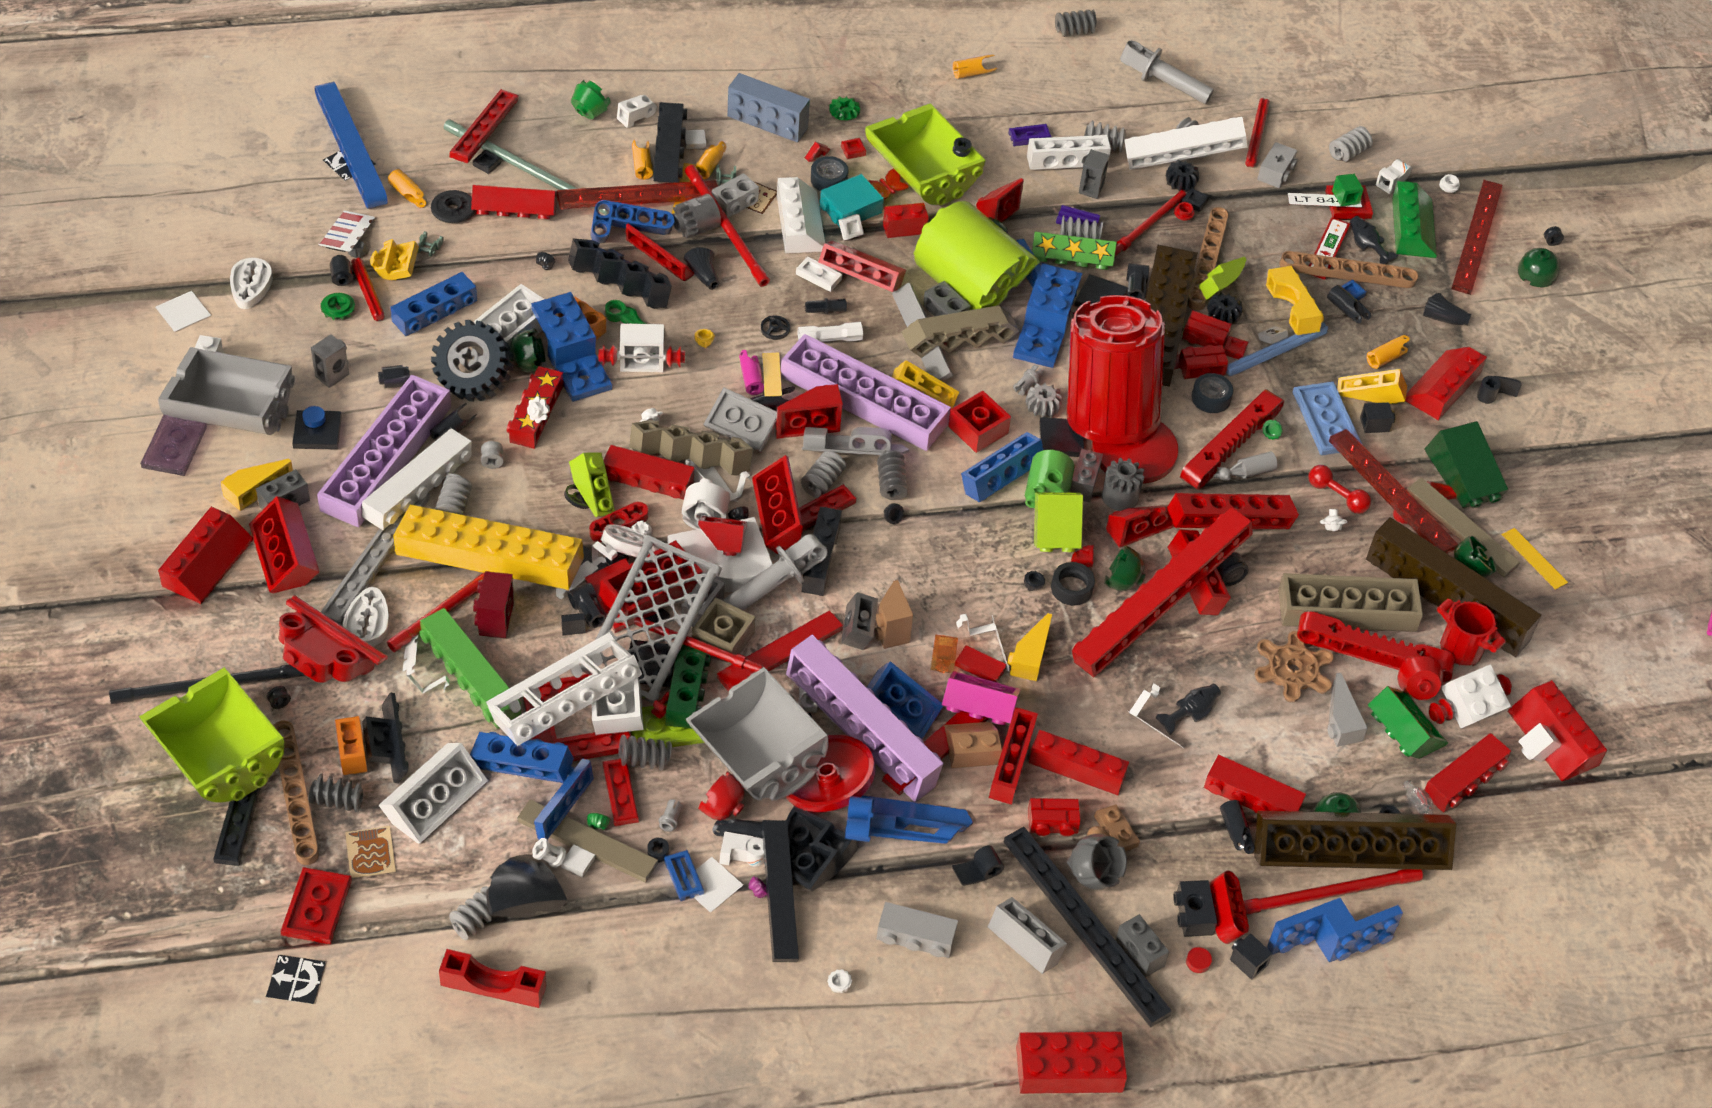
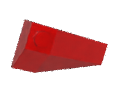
[1106,505,1175,548]

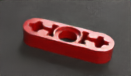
[589,502,648,542]

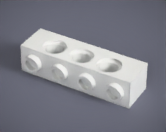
[1027,135,1111,170]

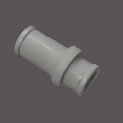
[1013,365,1043,395]

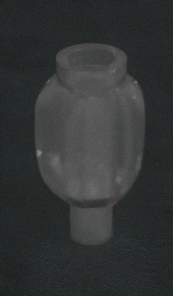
[1403,780,1434,814]

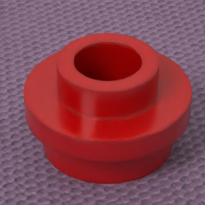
[1174,202,1194,221]

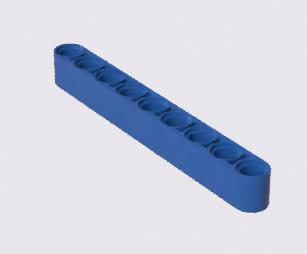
[314,81,388,209]

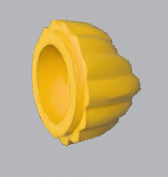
[694,329,715,348]

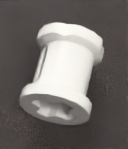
[532,838,566,868]

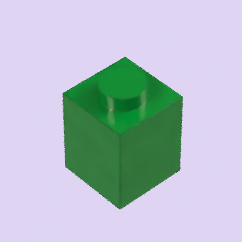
[1332,173,1363,206]

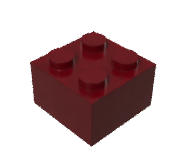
[473,571,514,639]

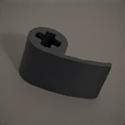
[1477,376,1522,404]
[952,845,1004,886]

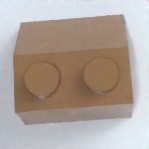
[874,580,913,649]
[944,722,1002,768]

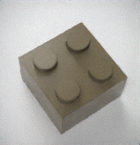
[692,598,756,665]

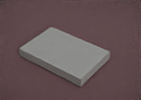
[703,387,777,453]

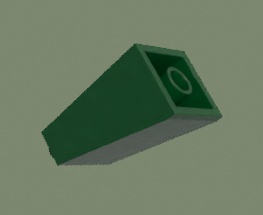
[1424,421,1509,508]

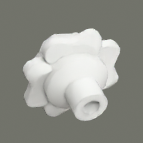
[527,396,550,423]
[640,408,663,422]
[1320,509,1347,531]

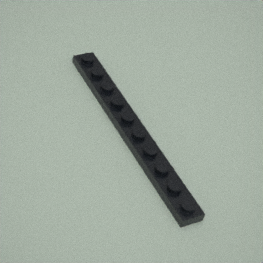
[1004,827,1172,1028]

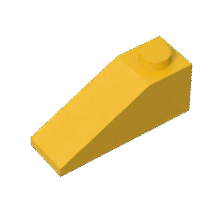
[891,360,959,409]
[1337,369,1407,404]
[221,458,293,511]
[1007,613,1052,681]

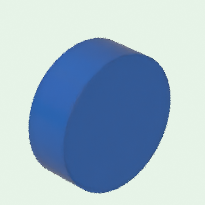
[302,406,325,428]

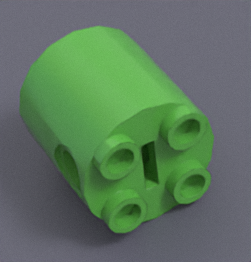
[1024,450,1075,508]

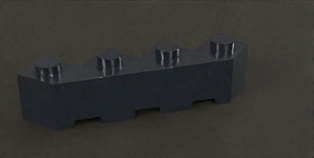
[653,102,688,183]
[568,238,672,309]

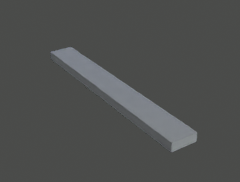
[321,493,430,625]

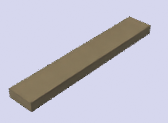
[1406,477,1520,577]
[517,799,658,883]

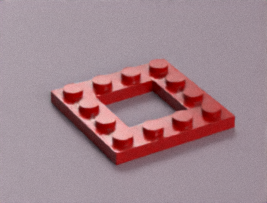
[522,674,630,762]

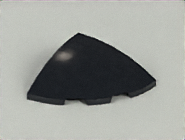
[786,806,859,891]
[486,854,568,917]

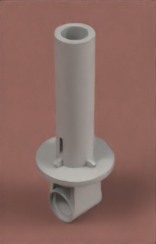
[1120,40,1214,105]
[722,534,827,610]

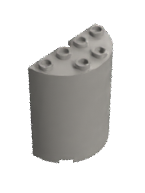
[158,347,295,435]
[686,667,828,801]

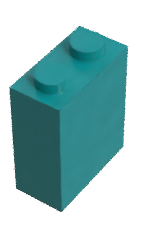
[819,174,884,227]

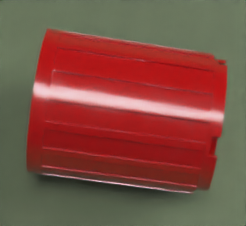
[1066,295,1165,444]

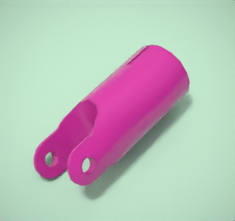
[739,350,764,395]

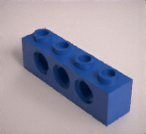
[390,272,477,336]
[961,432,1043,502]
[470,732,574,783]

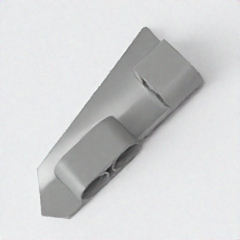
[802,427,909,455]

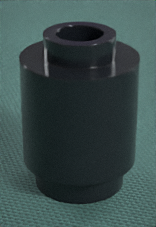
[329,255,353,286]
[378,365,410,389]

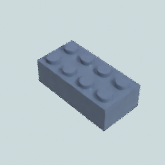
[727,73,810,143]

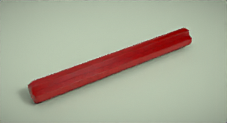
[1245,98,1270,168]

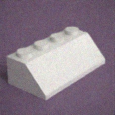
[777,177,825,253]
[471,284,544,356]
[379,743,488,843]

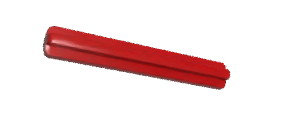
[351,257,385,321]

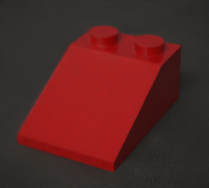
[775,384,843,439]

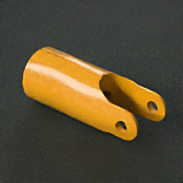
[953,55,997,79]
[632,140,653,180]
[695,141,727,179]
[388,169,426,208]
[1367,335,1410,369]

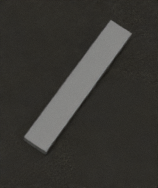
[892,283,954,382]

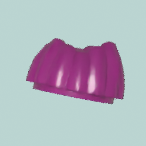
[748,876,767,898]

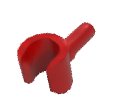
[651,692,670,719]

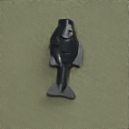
[1349,216,1398,264]
[1156,683,1221,735]

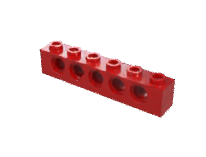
[1167,493,1299,529]

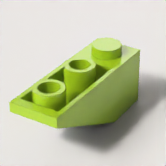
[569,452,615,517]

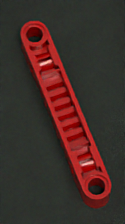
[1180,389,1285,490]
[1297,611,1455,682]

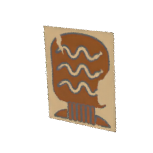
[345,826,396,878]

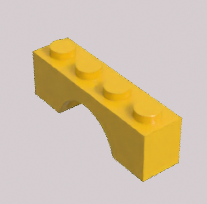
[1266,266,1324,335]

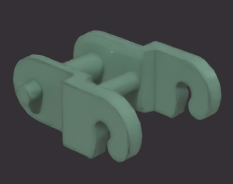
[716,165,736,186]
[418,231,444,257]

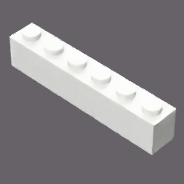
[1124,117,1247,170]
[362,429,472,530]

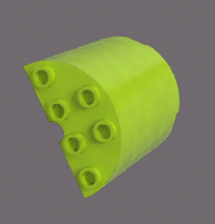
[865,103,986,206]
[913,201,1040,310]
[139,667,284,803]

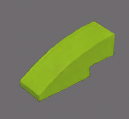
[1199,256,1247,300]

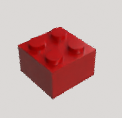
[948,391,1011,453]

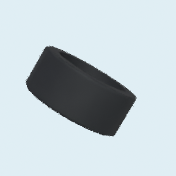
[1051,562,1095,606]

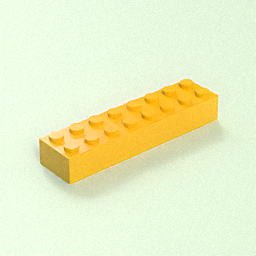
[393,504,584,590]

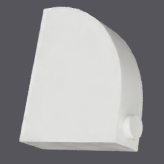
[668,517,773,592]

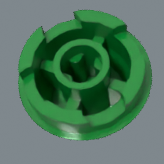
[571,80,611,119]

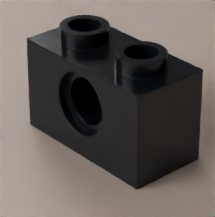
[1173,880,1217,937]

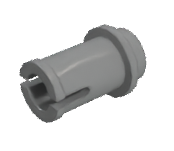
[659,800,683,832]

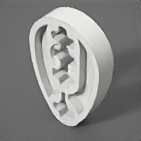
[230,258,273,309]
[601,525,660,557]
[343,587,389,646]

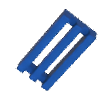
[664,850,704,902]

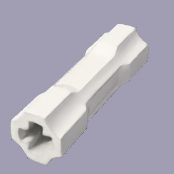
[797,322,863,342]

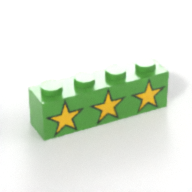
[1032,232,1116,270]

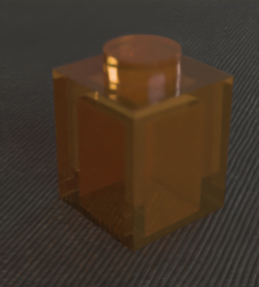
[930,634,958,673]

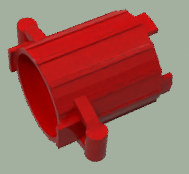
[1437,599,1506,666]

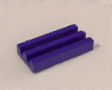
[1008,124,1052,147]
[1056,205,1100,226]

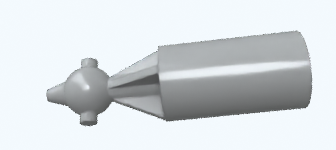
[1214,451,1277,480]

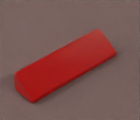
[626,224,694,282]

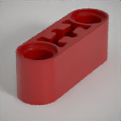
[1209,870,1249,944]

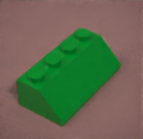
[1392,181,1437,258]

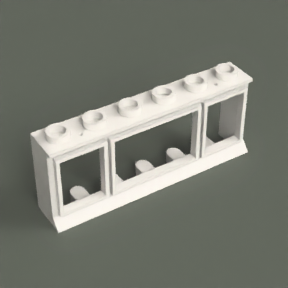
[486,632,642,746]

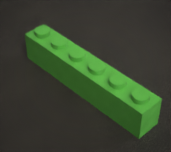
[419,608,522,729]

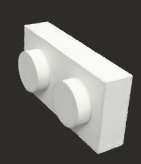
[796,257,842,292]

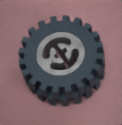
[431,320,514,402]

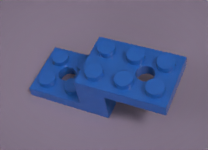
[1013,263,1082,368]
[531,292,612,402]
[1267,898,1403,963]

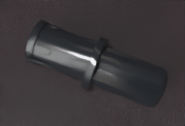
[804,298,847,314]

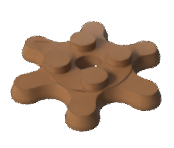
[1254,631,1333,703]

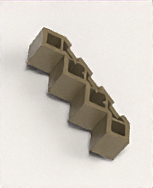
[901,305,1019,358]
[629,420,753,476]

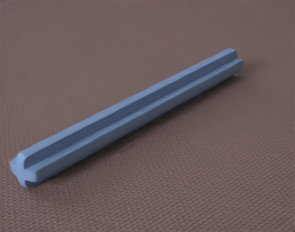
[1226,322,1328,376]

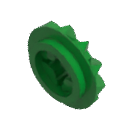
[829,96,860,121]
[320,293,355,321]

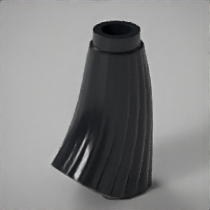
[684,247,720,290]
[1423,293,1471,326]

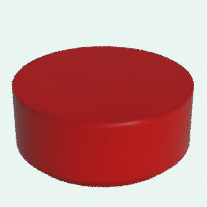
[1186,947,1212,973]

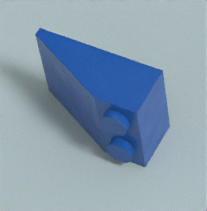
[866,661,944,739]

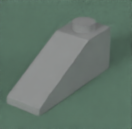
[1328,672,1368,747]

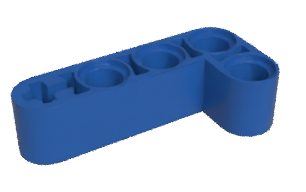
[590,200,674,243]

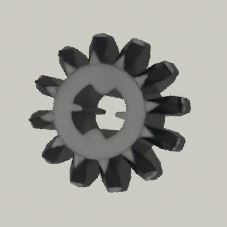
[1165,160,1200,192]
[1207,292,1243,324]

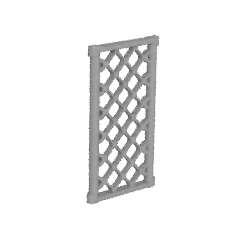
[580,535,722,703]

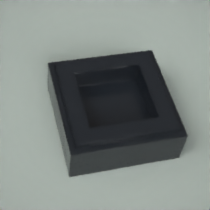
[473,150,501,174]
[1182,188,1209,212]
[561,613,586,636]

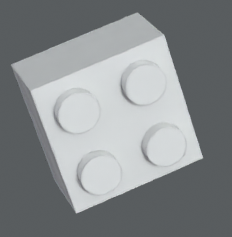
[591,677,643,735]

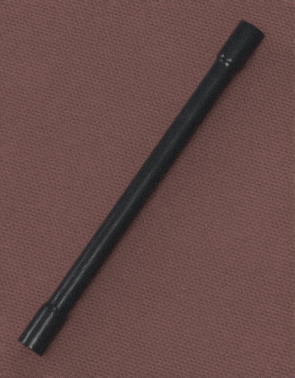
[109,664,305,704]

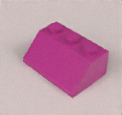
[942,671,1021,725]

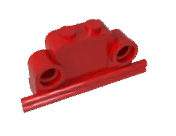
[278,595,388,683]

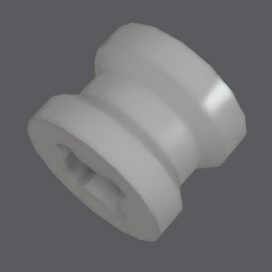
[481,441,503,469]

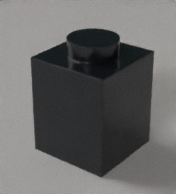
[1360,402,1395,433]
[1230,934,1273,980]

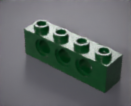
[666,643,711,729]

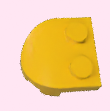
[370,239,419,280]

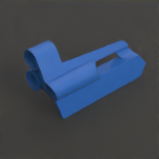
[845,795,973,844]

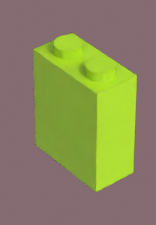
[1034,492,1083,552]

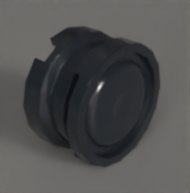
[1216,552,1249,587]

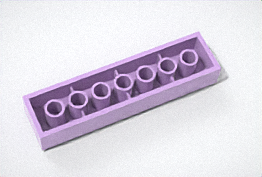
[781,334,951,451]
[317,375,451,528]
[786,635,943,802]

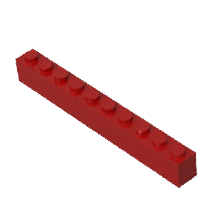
[1072,507,1253,678]

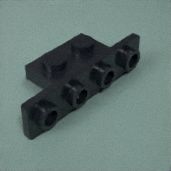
[362,692,409,783]

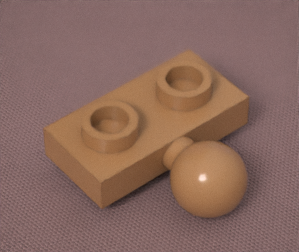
[1087,804,1140,851]

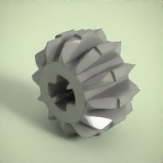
[1026,383,1063,418]

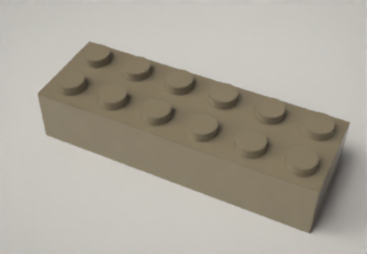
[1278,573,1423,632]

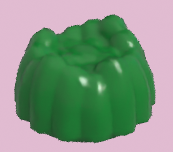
[1262,420,1283,440]
[587,813,611,830]

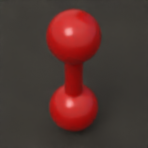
[1308,465,1371,514]

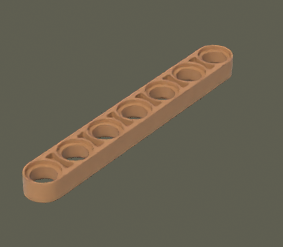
[1187,207,1228,311]
[1279,251,1418,288]
[273,720,319,865]

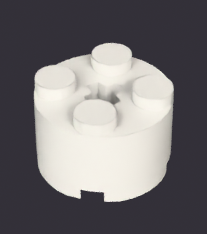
[681,479,730,529]

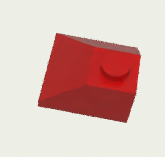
[976,178,1024,222]
[698,516,747,556]

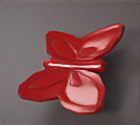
[869,168,909,200]

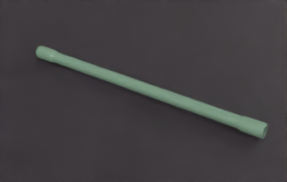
[444,119,627,219]

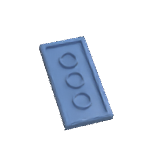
[1293,382,1362,456]

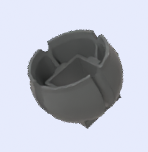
[1067,834,1127,890]

